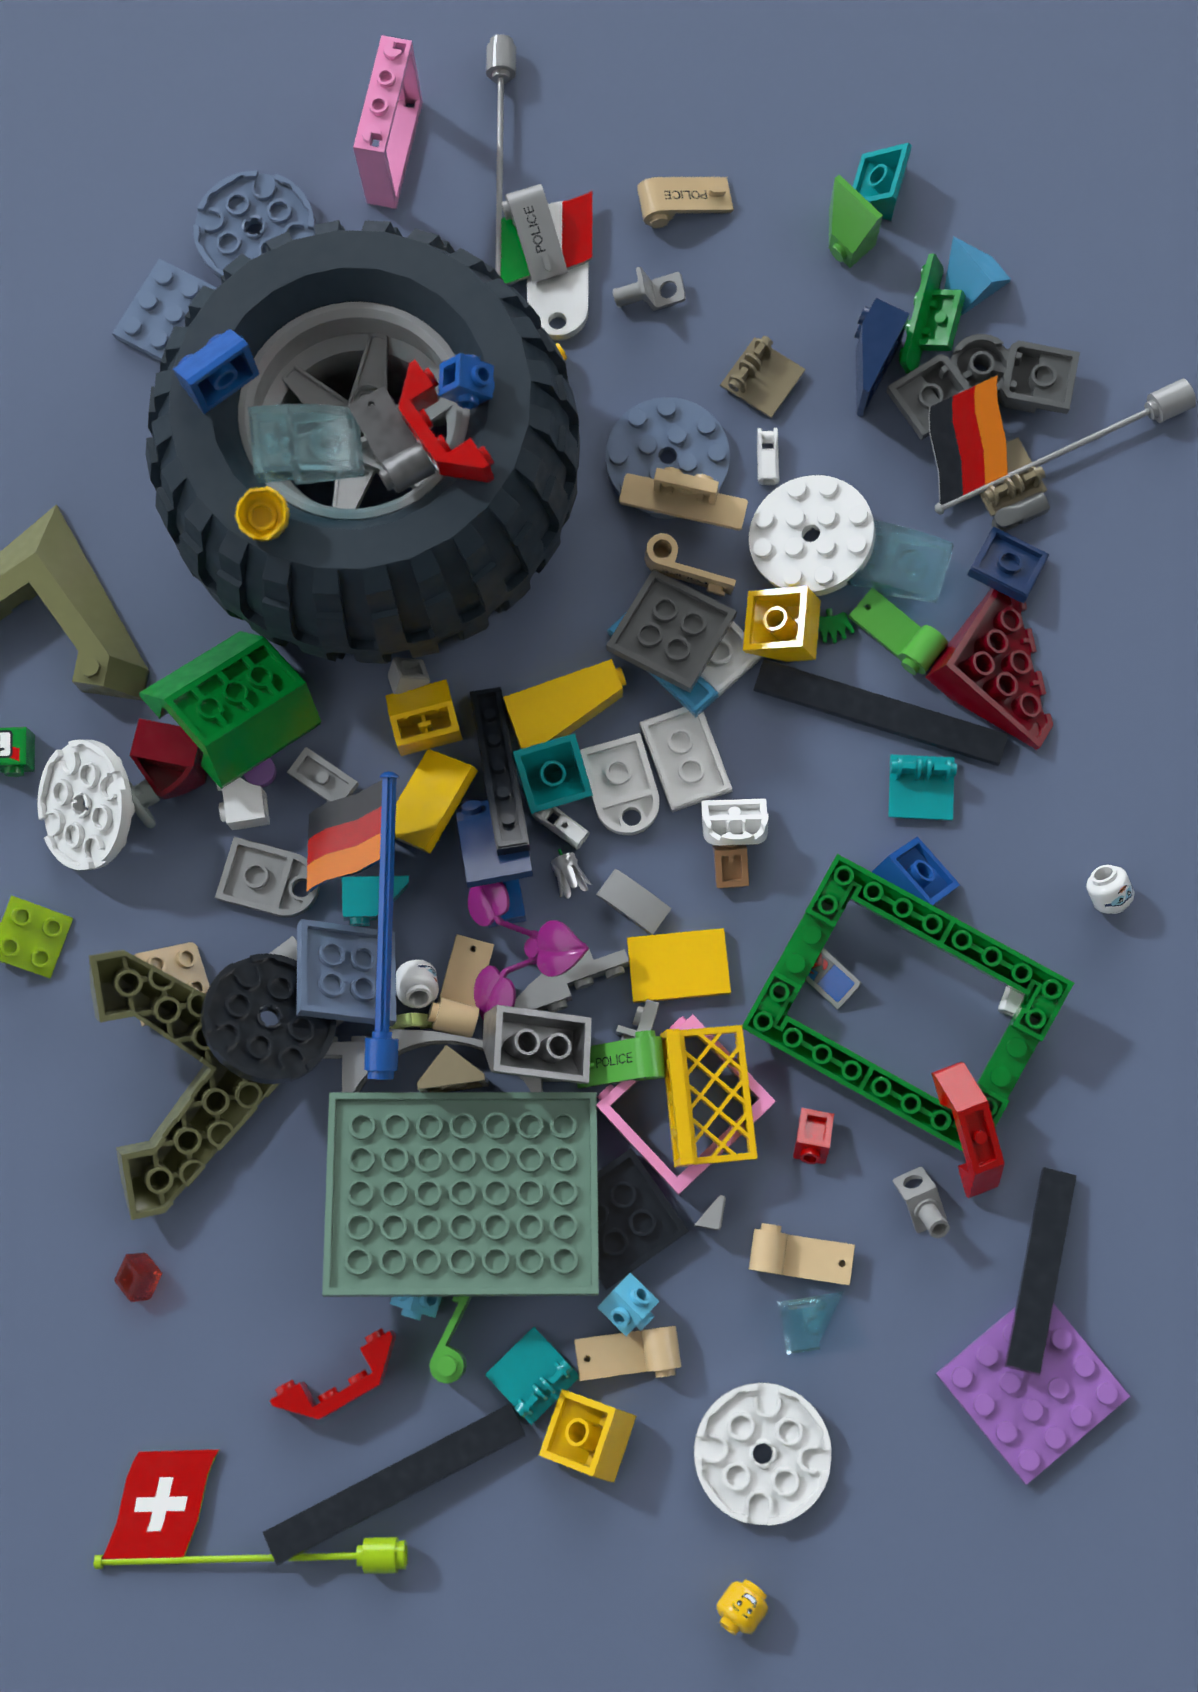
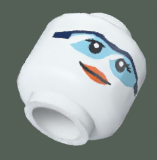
[1086,865,1135,914]
[396,959,439,1008]

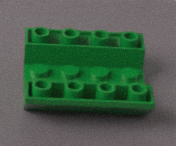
[139,631,321,789]

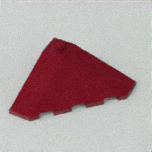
[925,588,1053,750]

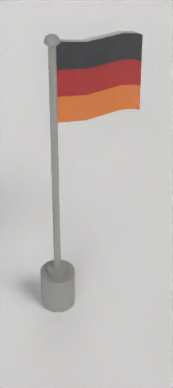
[928,375,1196,515]

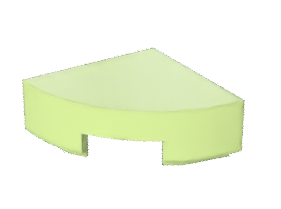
[389,1012,432,1029]

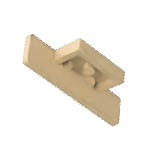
[619,467,748,531]

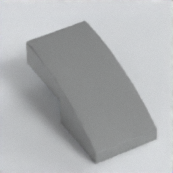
[596,869,672,935]

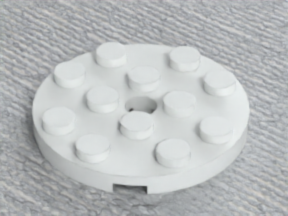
[749,475,876,596]
[38,740,135,870]
[694,1383,832,1525]

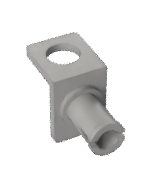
[613,267,686,311]
[893,1167,950,1238]

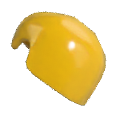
[235,486,290,541]

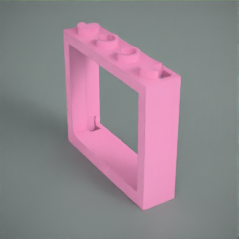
[353,35,423,209]
[596,1014,776,1195]

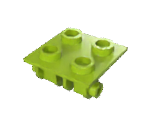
[0,895,73,979]

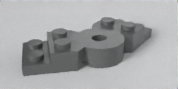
[886,334,1080,440]

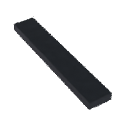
[470,687,530,856]
[1004,1167,1077,1375]

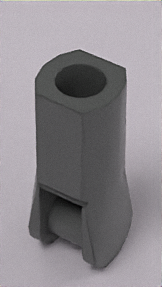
[991,491,1050,532]

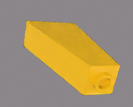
[503,659,627,749]

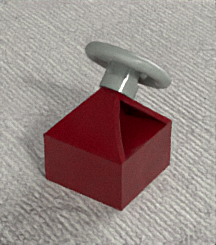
[129,718,208,829]

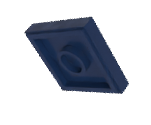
[967,526,1050,604]

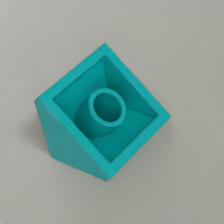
[852,142,912,221]
[513,733,593,814]

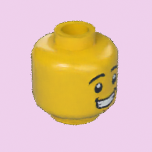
[716,1579,768,1636]

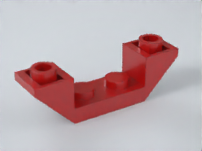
[398,359,494,483]
[932,1062,1005,1198]
[269,1328,396,1419]

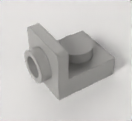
[616,999,659,1040]

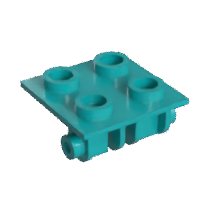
[888,754,957,821]
[485,1327,579,1425]

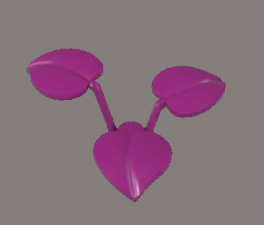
[468,882,589,1020]

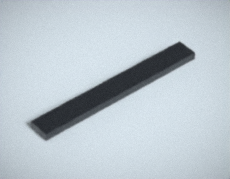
[753,659,1009,766]
[263,1403,526,1565]

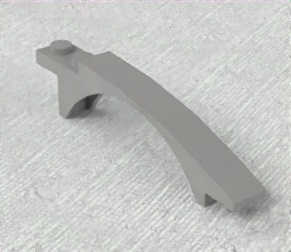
[323,1029,565,1092]

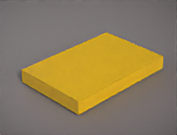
[395,749,478,854]
[627,928,731,1003]

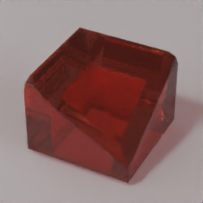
[114,1253,163,1302]

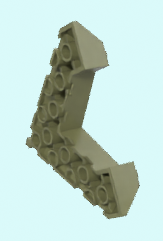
[0,505,149,701]
[89,949,279,1220]

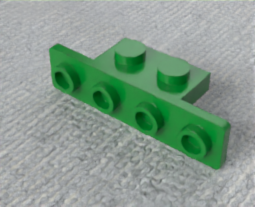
[899,253,966,374]

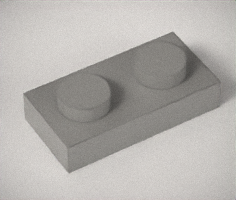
[287,747,359,802]

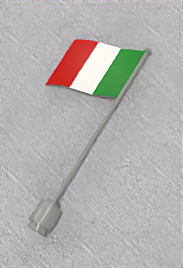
[486,34,593,286]

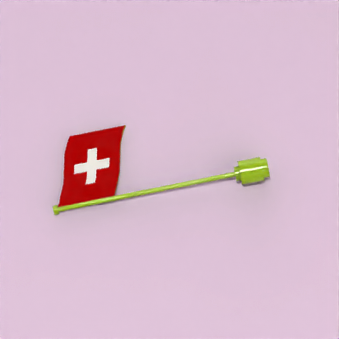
[94,1449,408,1574]

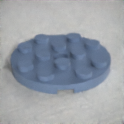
[193,170,316,278]
[606,397,730,519]

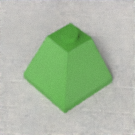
[829,174,883,268]

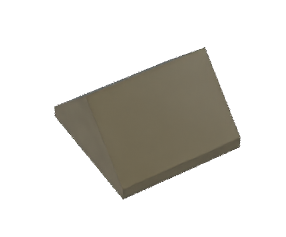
[417,1045,489,1092]

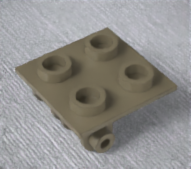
[720,336,806,418]
[979,437,1047,517]

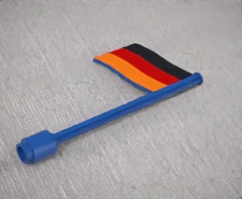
[306,771,400,1080]

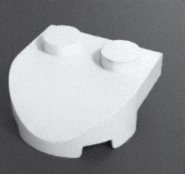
[701,799,768,845]

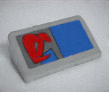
[806,948,862,1010]

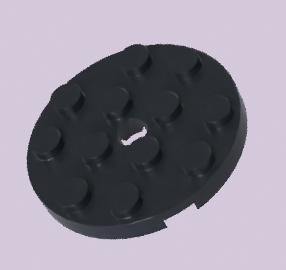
[201,954,336,1084]

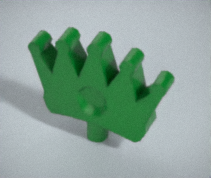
[818,608,855,644]

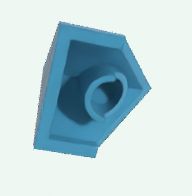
[944,236,1011,315]

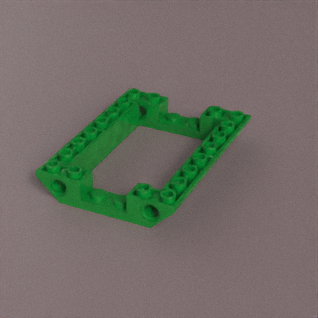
[742,854,1074,1151]

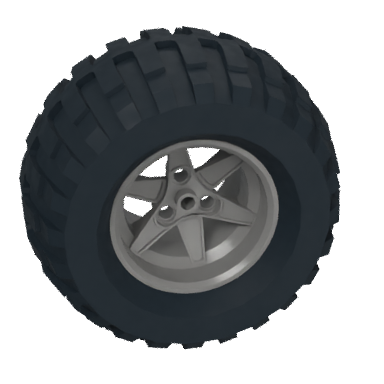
[145,220,580,664]

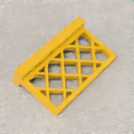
[660,1025,758,1168]

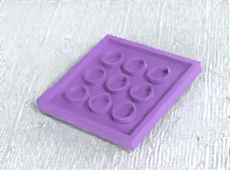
[935,1303,1130,1485]

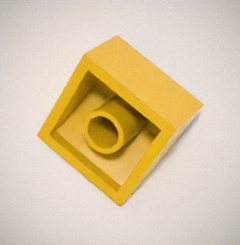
[743,586,821,662]
[539,1389,636,1483]

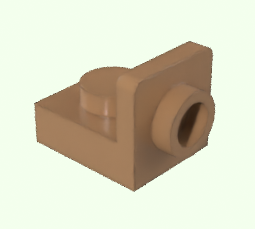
[712,845,749,888]

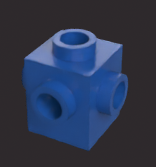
[438,353,495,409]

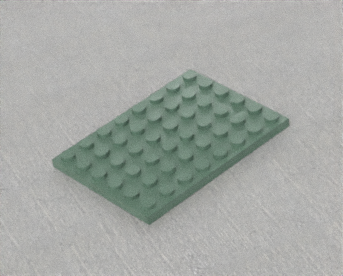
[322,1092,599,1297]

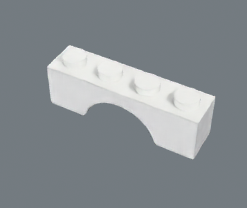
[216,777,270,830]

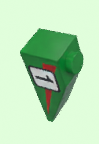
[0,727,35,777]

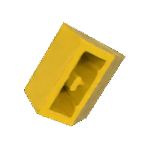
[385,679,463,756]

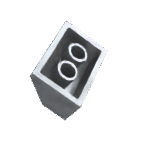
[482,1005,592,1084]

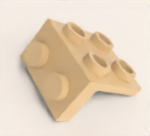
[134,942,210,1027]

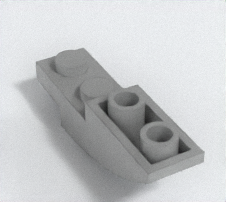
[514,949,629,1012]

